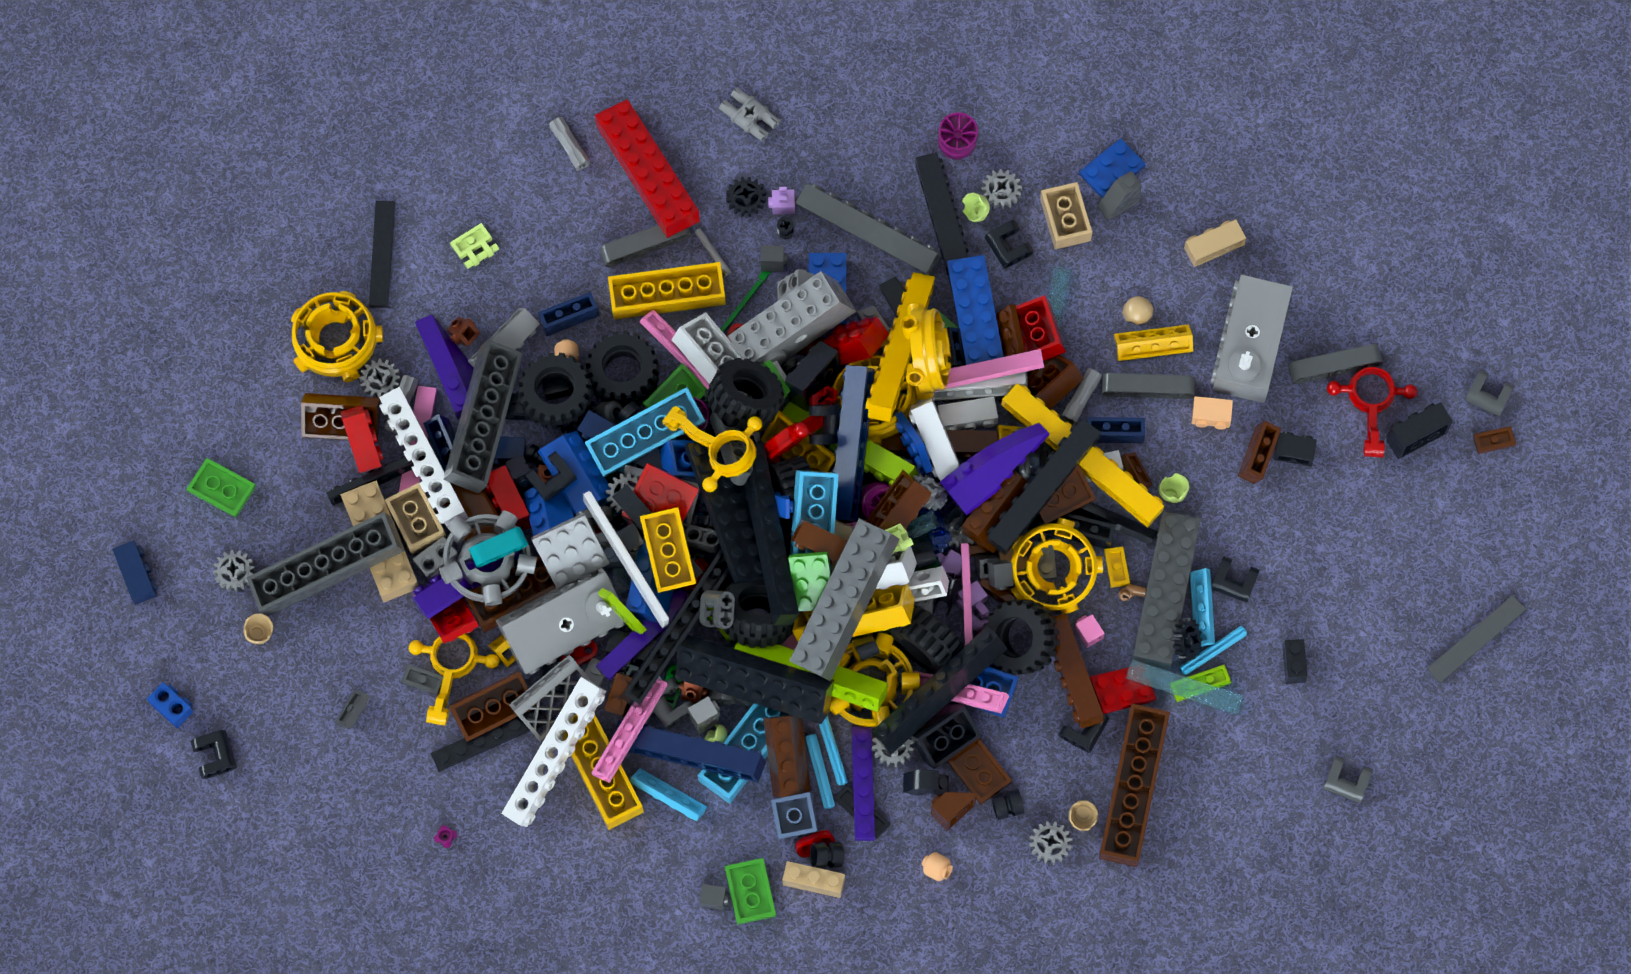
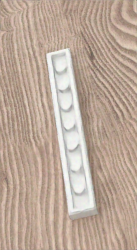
[583,491,669,629]

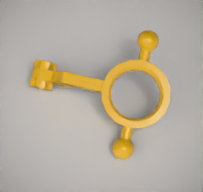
[662,406,762,492]
[408,634,500,726]

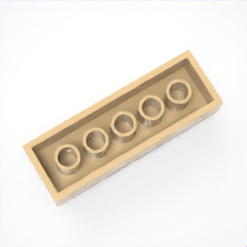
[340,480,418,603]

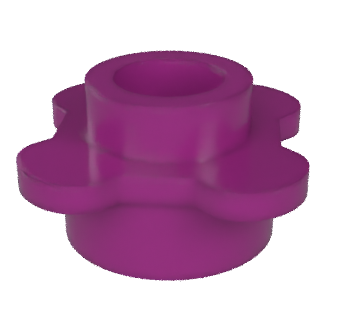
[434,825,457,848]

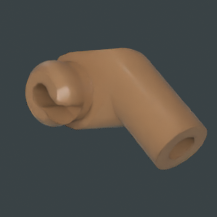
[1119,584,1147,601]

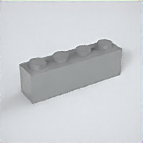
[468,308,540,367]

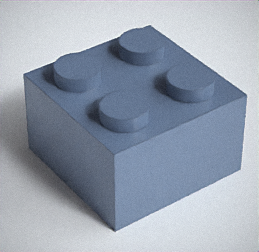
[771,792,819,840]

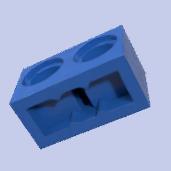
[147,682,193,729]

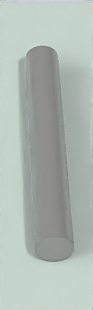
[695,228,731,276]

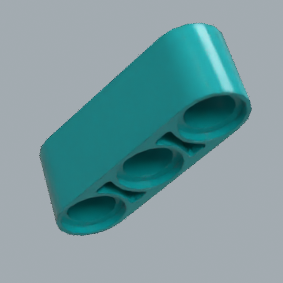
[469,527,529,567]

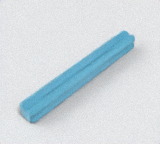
[1180,626,1247,675]
[819,715,848,785]
[805,734,835,809]

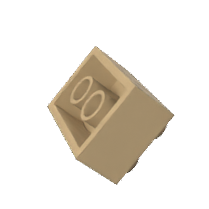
[1040,182,1092,250]
[385,483,446,555]

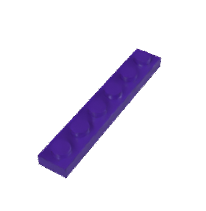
[851,727,875,841]

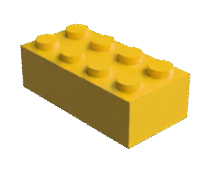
[640,507,696,593]

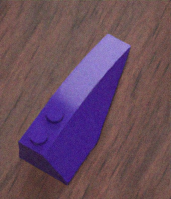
[415,315,474,420]
[940,423,1050,515]
[410,550,522,619]

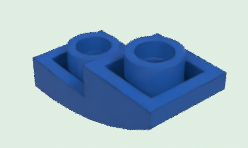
[774,492,793,519]

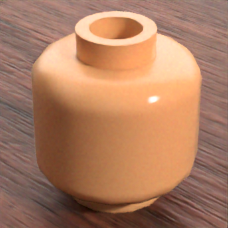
[554,339,579,362]
[922,852,953,881]

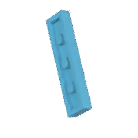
[1190,568,1215,647]
[630,768,707,821]

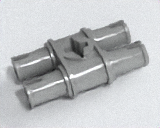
[719,87,781,142]

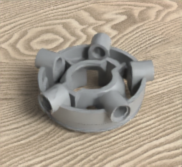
[439,511,537,606]

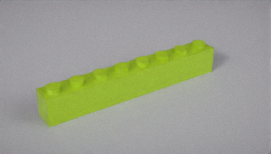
[781,402,919,486]
[734,642,888,712]

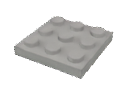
[531,513,610,588]

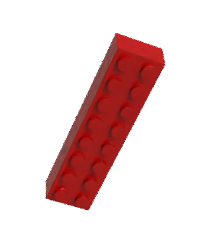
[595,99,700,238]

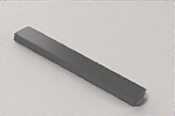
[1427,595,1526,684]

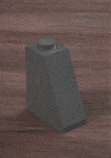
[1097,171,1142,221]

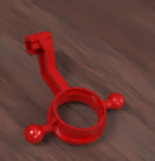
[1326,367,1418,458]
[764,386,838,464]

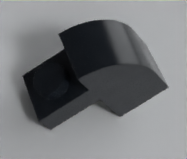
[903,770,949,796]

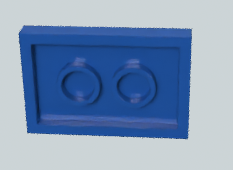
[1079,138,1146,198]
[895,411,933,474]

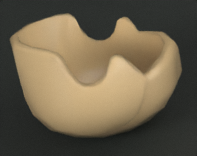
[1122,296,1153,325]
[243,613,273,645]
[1069,800,1098,831]

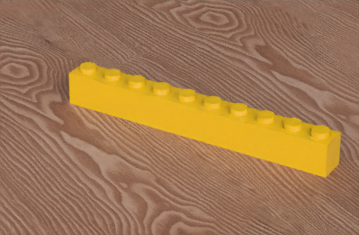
[865,272,935,422]
[1001,383,1164,528]

